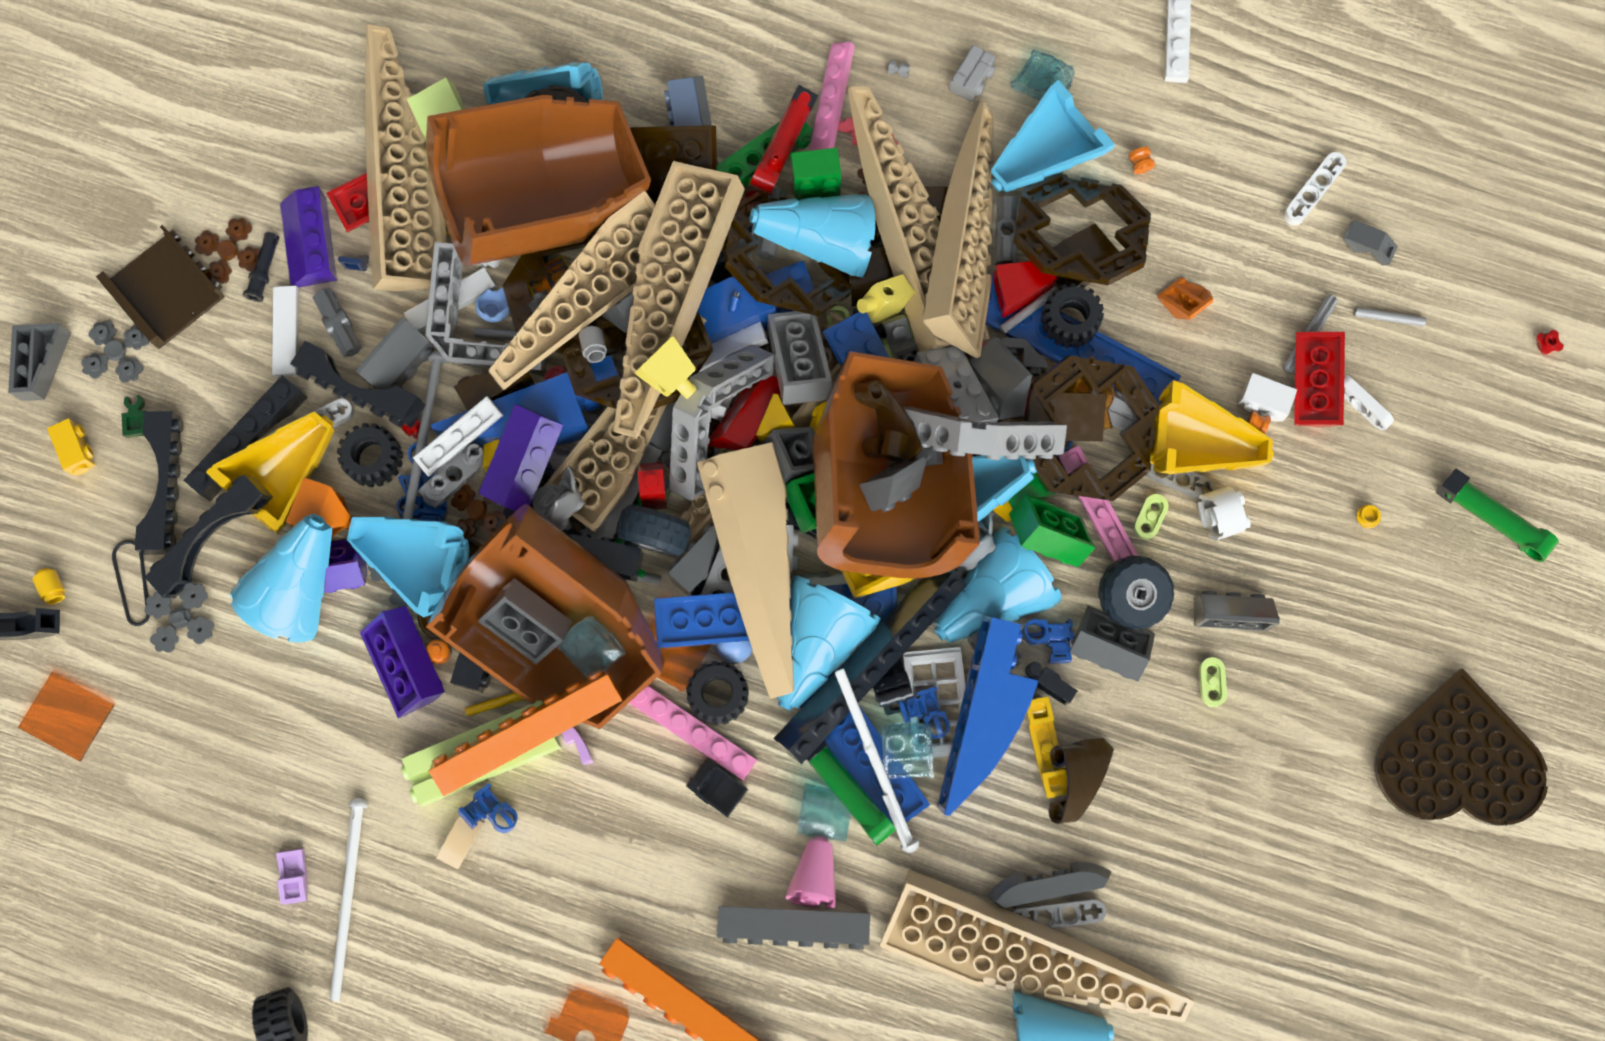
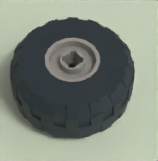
[616,504,691,557]
[1098,555,1174,629]

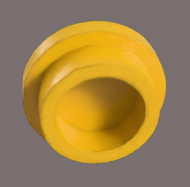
[1356,504,1381,528]

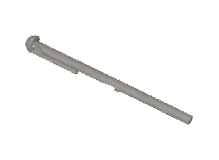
[403,351,446,519]

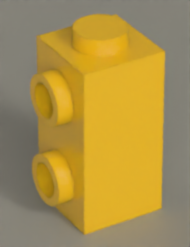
[46,418,95,475]

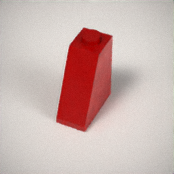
[992,261,1057,317]
[638,462,667,510]

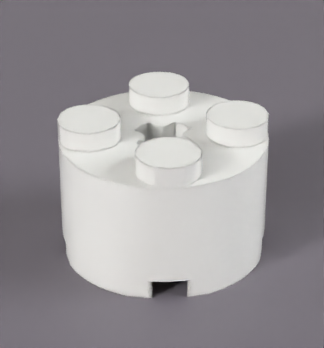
[1198,486,1250,541]

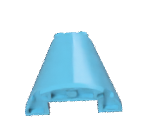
[1013,991,1114,1041]

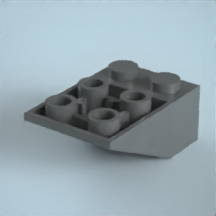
[668,523,720,596]

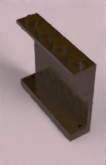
[96,225,225,349]

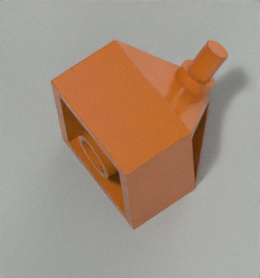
[286,478,354,538]

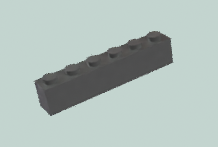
[717,906,870,950]

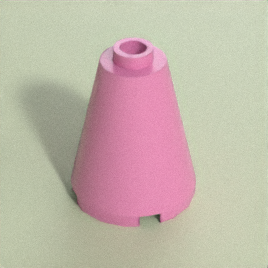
[785,836,836,909]

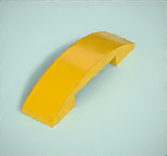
[1026,696,1067,799]

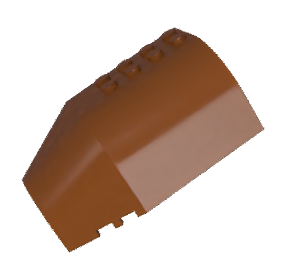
[426,95,651,267]
[813,351,980,578]
[426,504,664,729]

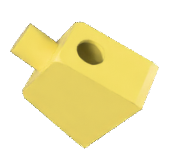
[857,274,916,323]
[635,336,697,399]

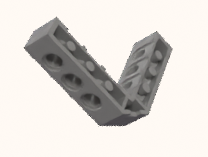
[426,242,547,373]
[669,345,774,501]
[903,407,1067,460]

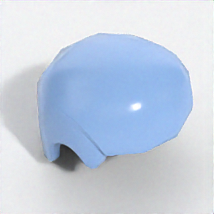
[475,288,509,323]
[714,641,752,664]

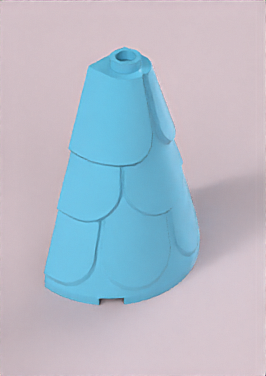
[484,62,603,105]
[991,80,1115,193]
[750,194,875,278]
[972,455,1037,522]
[230,513,332,642]
[347,516,469,617]
[934,526,1062,643]
[777,575,881,711]

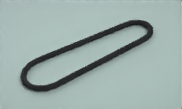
[112,540,150,626]

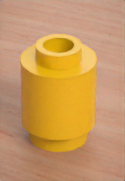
[32,568,65,605]

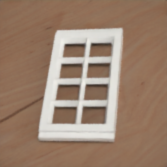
[903,647,966,760]

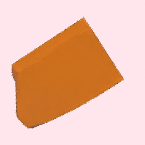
[1157,277,1213,320]

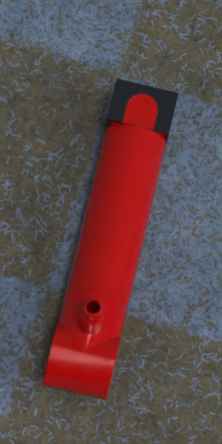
[749,84,819,194]

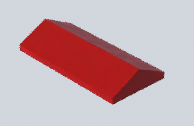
[326,173,369,233]
[1294,332,1345,427]
[708,376,782,450]

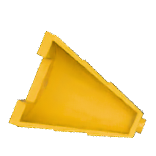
[1149,380,1274,474]
[206,412,335,535]

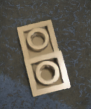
[436,815,485,869]

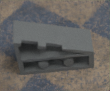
[8,323,71,401]

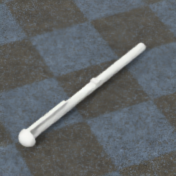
[834,669,919,853]
[330,798,368,1001]

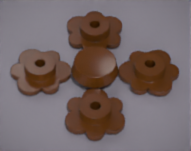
[195,218,260,284]
[451,484,507,538]

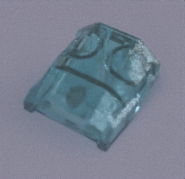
[1010,50,1075,101]
[557,616,626,680]
[881,722,933,779]
[797,783,851,842]

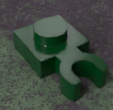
[121,395,147,438]

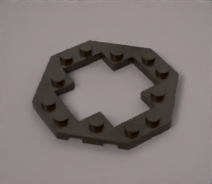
[1013,173,1151,285]
[725,191,852,316]
[503,238,627,356]
[562,311,713,409]
[1025,355,1159,501]

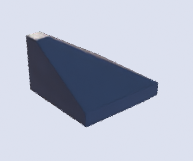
[338,255,369,272]

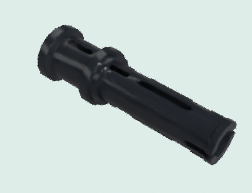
[243,232,280,302]

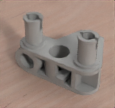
[418,444,483,509]

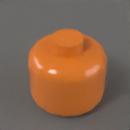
[426,639,452,665]

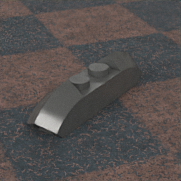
[987,862,1112,908]

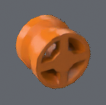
[1128,147,1156,174]
[1246,410,1271,434]

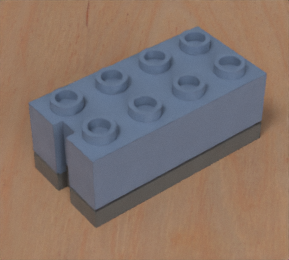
[664,75,718,165]

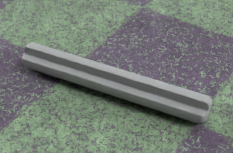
[1283,294,1338,374]

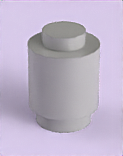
[578,326,607,363]

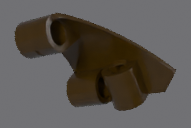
[854,380,923,461]
[1048,738,1114,824]

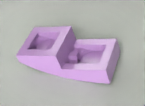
[562,727,594,765]
[276,848,307,905]

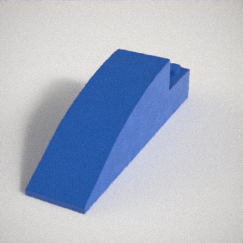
[697,261,815,344]
[431,355,618,448]
[937,616,1038,816]

